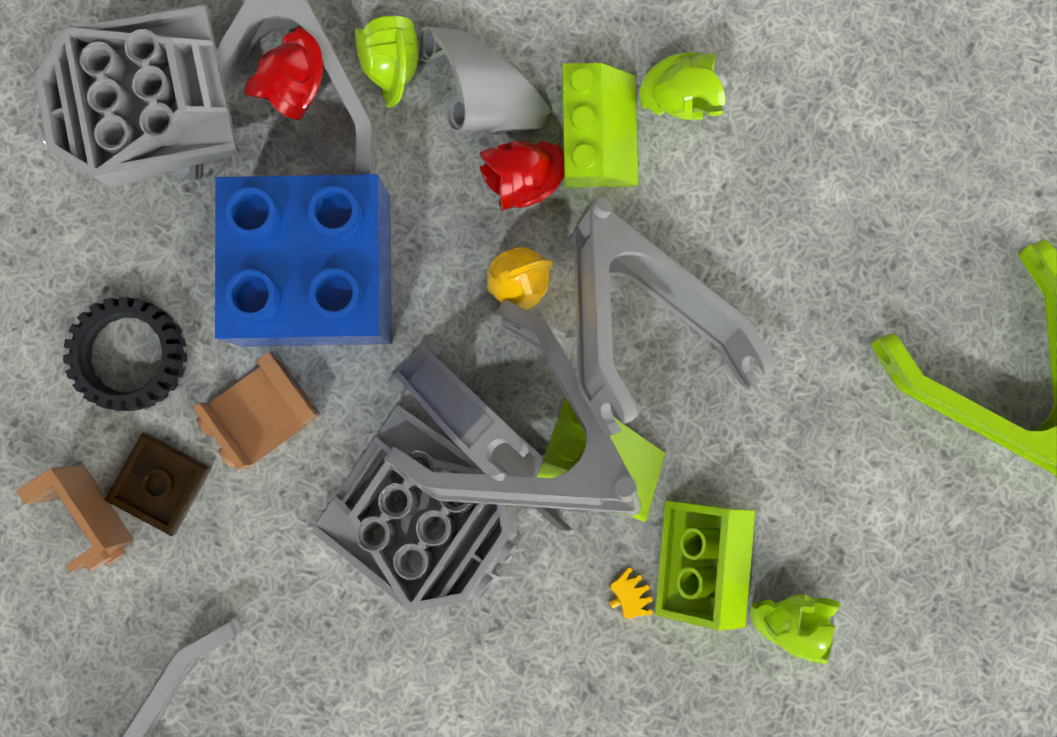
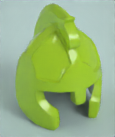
[355,16,419,108]
[640,52,726,120]
[750,594,841,665]

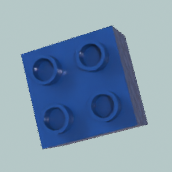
[215,174,392,347]

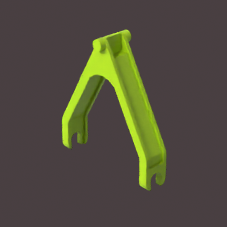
[871,239,1057,479]

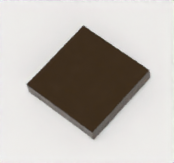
[105,433,212,536]

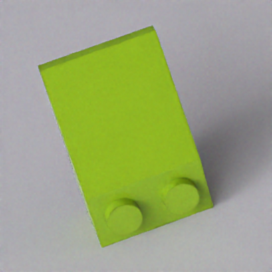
[536,398,666,522]

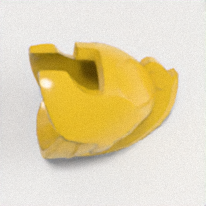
[487,247,554,310]

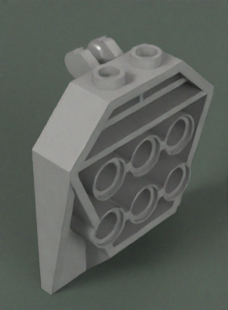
[34,5,240,188]
[311,404,517,612]

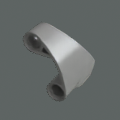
[418,26,551,135]

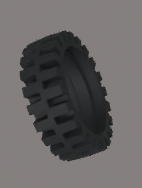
[63,297,187,411]

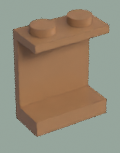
[193,352,321,470]
[16,465,134,572]

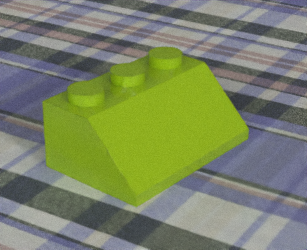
[561,63,638,188]
[655,500,755,631]

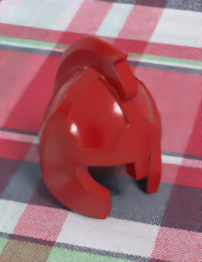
[244,27,323,121]
[479,140,564,211]

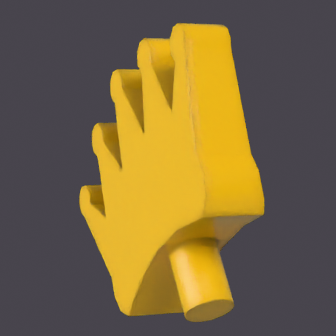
[609,567,653,619]

